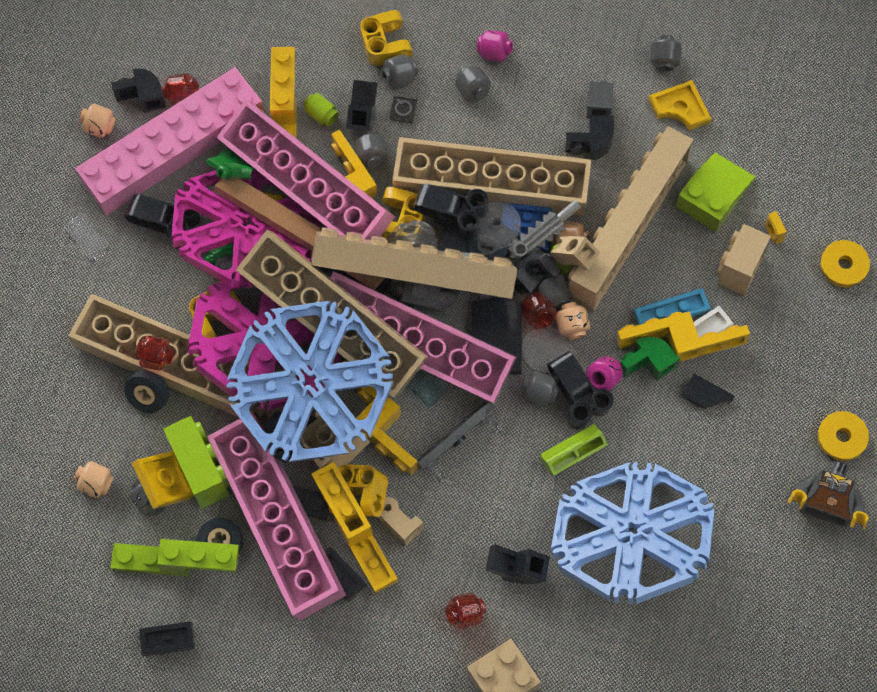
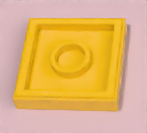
[132,451,194,509]

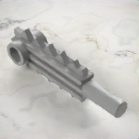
[508,199,581,260]

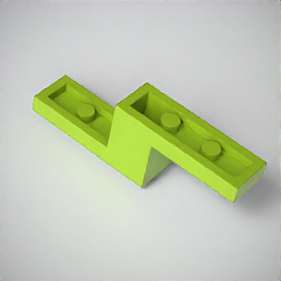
[110,539,239,577]

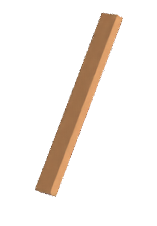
[214,178,385,290]

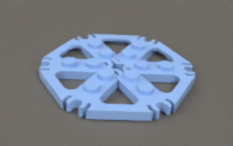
[227,301,394,462]
[551,462,715,604]

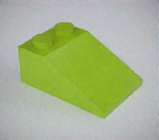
[676,152,755,232]

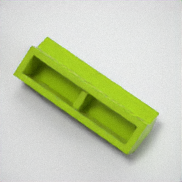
[540,424,608,476]

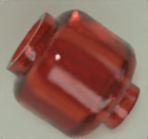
[162,73,199,105]
[520,292,557,329]
[135,335,174,371]
[445,592,486,630]

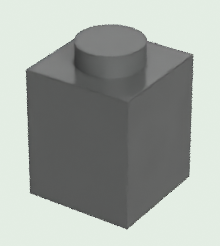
[586,80,614,118]

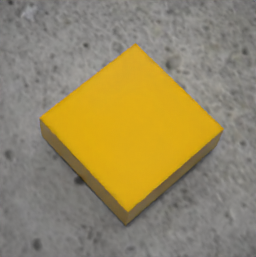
[765,211,787,245]

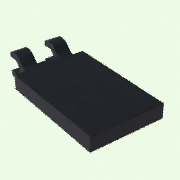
[472,286,522,374]

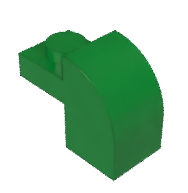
[621,337,679,380]

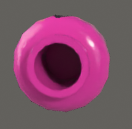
[477,30,513,62]
[586,356,623,391]

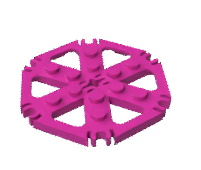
[171,169,321,288]
[187,279,340,411]

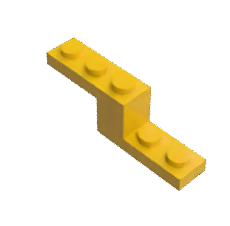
[270,47,297,138]
[330,129,377,198]
[617,311,750,362]
[342,360,418,476]
[311,462,398,594]

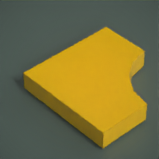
[648,80,711,130]

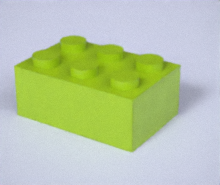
[163,416,230,509]

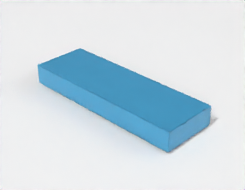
[633,288,711,325]

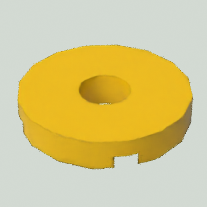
[820,240,870,288]
[817,411,869,461]

